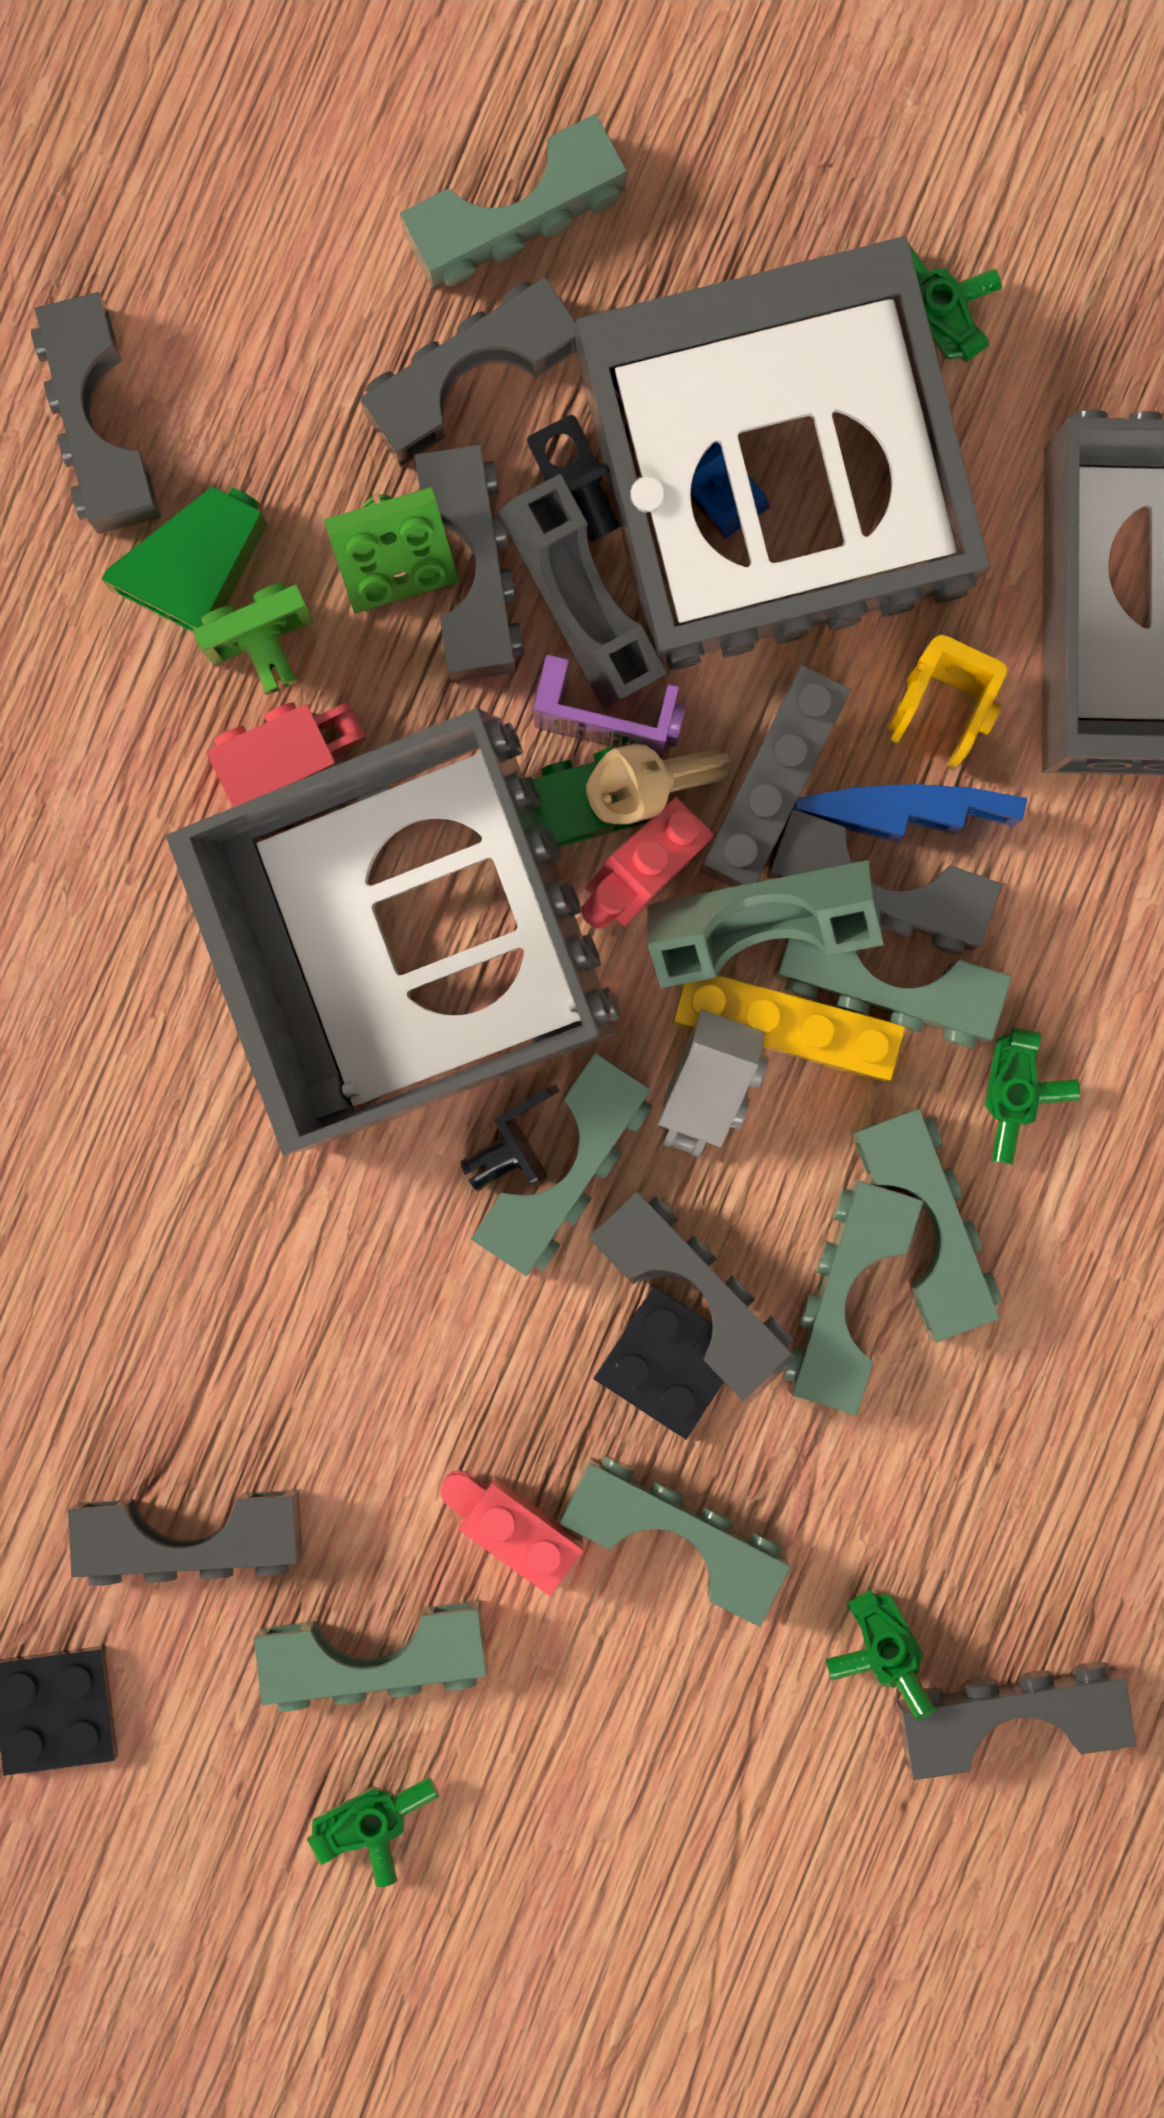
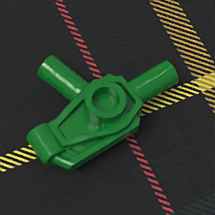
[908,242,1002,363]
[984,1027,1080,1165]
[826,1589,936,1721]
[307,1777,440,1887]

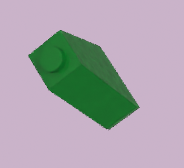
[102,487,268,633]

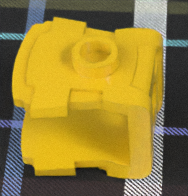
[887,635,1007,771]

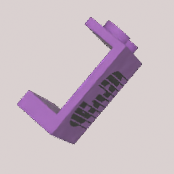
[533,655,686,759]

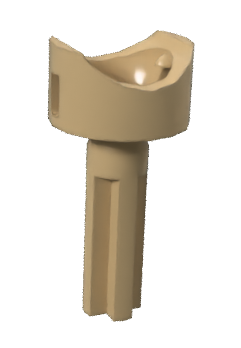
[585,744,731,824]

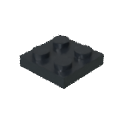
[593,1285,724,1440]
[0,1645,118,1776]

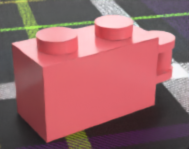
[206,702,367,807]
[581,797,716,929]
[440,1470,583,1596]

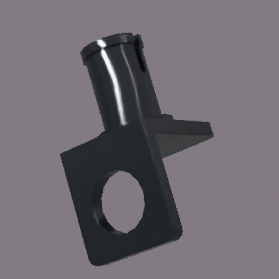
[526,415,621,541]
[460,1084,560,1191]

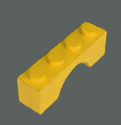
[672,975,905,1083]

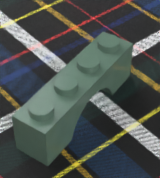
[400,113,627,289]
[647,860,884,988]
[775,938,1012,1049]
[471,1053,653,1276]
[851,1109,1002,1342]
[783,1180,923,1416]
[560,1455,791,1627]
[254,1600,488,1712]

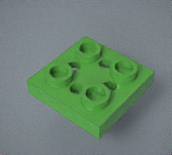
[324,487,459,614]
[192,583,314,695]

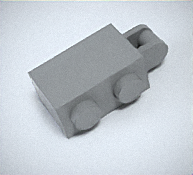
[658,1009,769,1158]

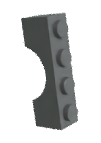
[360,277,576,467]
[31,292,161,534]
[415,445,524,682]
[498,474,667,709]
[700,665,852,887]
[767,809,1003,956]
[588,1192,796,1405]
[68,1490,302,1586]
[896,1662,1137,1780]

